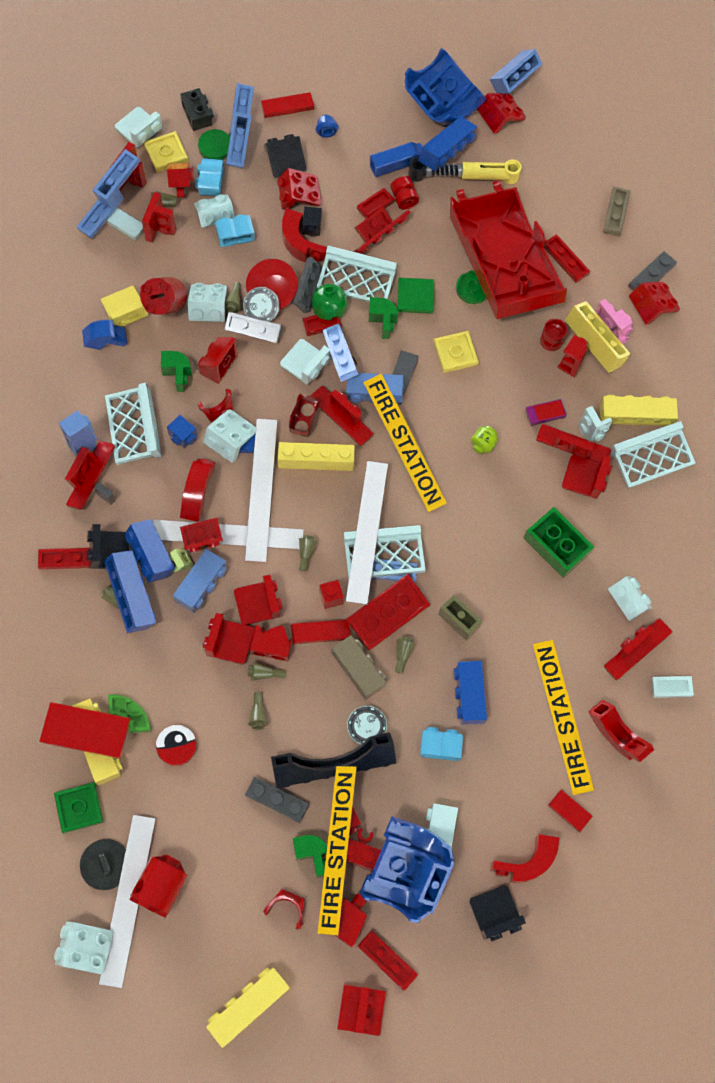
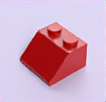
[198,337,238,384]

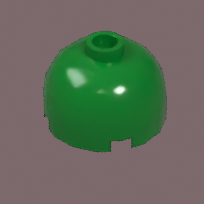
[312,284,347,320]

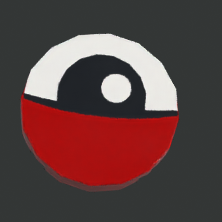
[156,725,197,766]

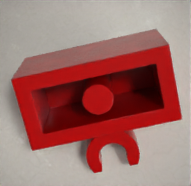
[167,162,194,198]
[346,828,381,872]

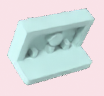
[194,194,235,227]
[579,406,612,442]
[608,576,652,621]

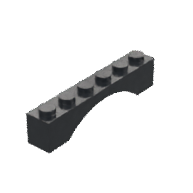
[271,732,397,788]

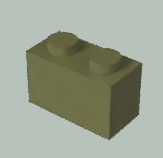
[438,595,482,641]

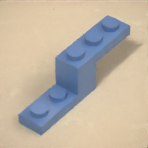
[226,83,254,169]
[76,149,141,239]

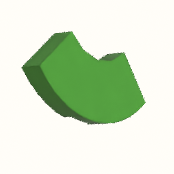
[108,694,151,734]

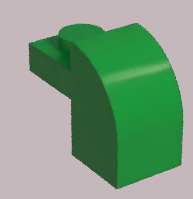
[368,297,398,339]
[161,351,192,392]
[293,835,327,878]

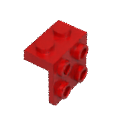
[477,93,526,133]
[277,168,322,210]
[629,282,680,325]
[562,455,612,499]
[180,518,223,553]
[234,574,283,625]
[203,613,254,665]

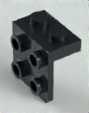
[264,134,306,178]
[87,524,129,569]
[469,885,526,942]

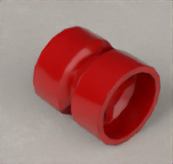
[390,176,419,210]
[540,319,567,351]

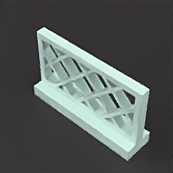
[317,246,397,302]
[105,382,162,465]
[610,421,696,489]
[344,525,426,579]

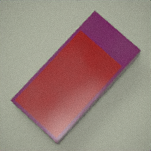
[525,399,566,426]

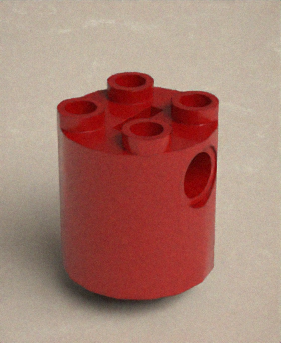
[140,277,187,315]
[129,854,188,918]

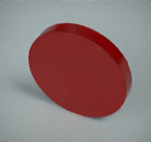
[246,259,298,311]

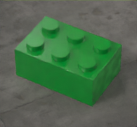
[523,507,594,578]

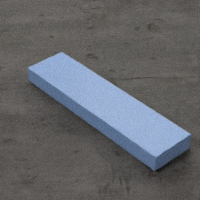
[322,324,359,382]

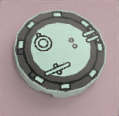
[243,287,280,322]
[347,706,387,745]

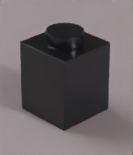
[302,206,322,236]

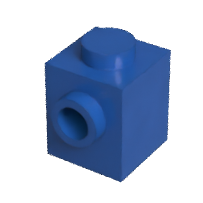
[167,415,197,448]

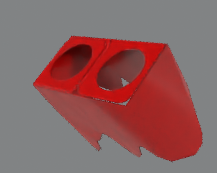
[289,394,319,438]
[250,624,293,661]

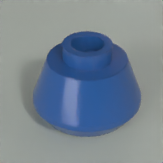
[315,114,339,138]

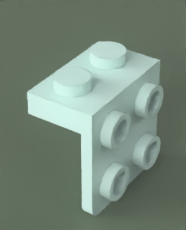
[115,107,162,148]
[188,283,227,322]
[280,339,331,385]
[203,410,257,463]
[54,921,113,974]

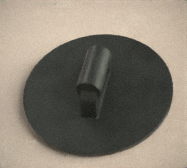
[80,839,126,890]

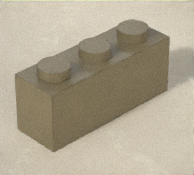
[331,635,386,700]

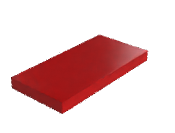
[345,574,431,651]
[39,702,131,759]

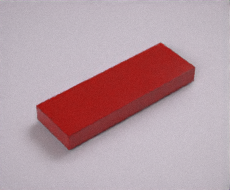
[261,92,314,118]
[544,234,590,283]
[38,548,89,570]
[291,620,351,644]
[357,930,418,991]

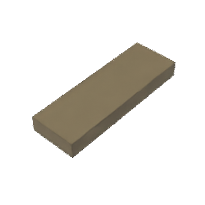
[603,186,630,237]

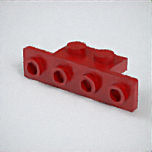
[353,206,411,254]
[311,386,373,446]
[536,424,611,463]
[65,441,115,510]
[604,618,672,680]

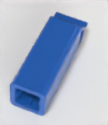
[369,142,422,177]

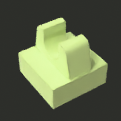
[170,549,194,572]

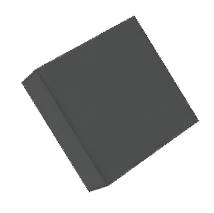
[94,482,115,505]

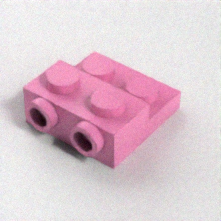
[596,299,633,344]

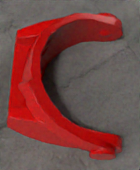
[197,388,233,423]
[263,889,305,930]

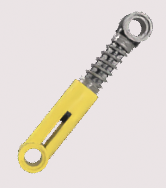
[408,157,522,184]

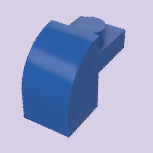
[82,320,127,350]

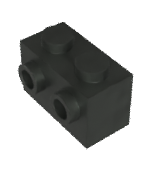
[180,88,214,131]

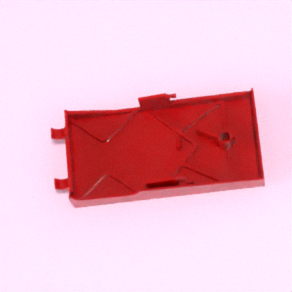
[450,180,567,319]

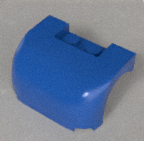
[404,48,487,125]
[360,816,454,923]

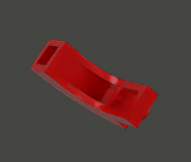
[282,208,327,263]
[180,458,216,522]
[588,700,654,763]
[490,834,560,883]

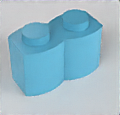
[195,158,224,196]
[215,214,255,247]
[419,727,463,761]

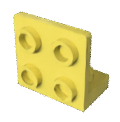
[101,286,149,327]

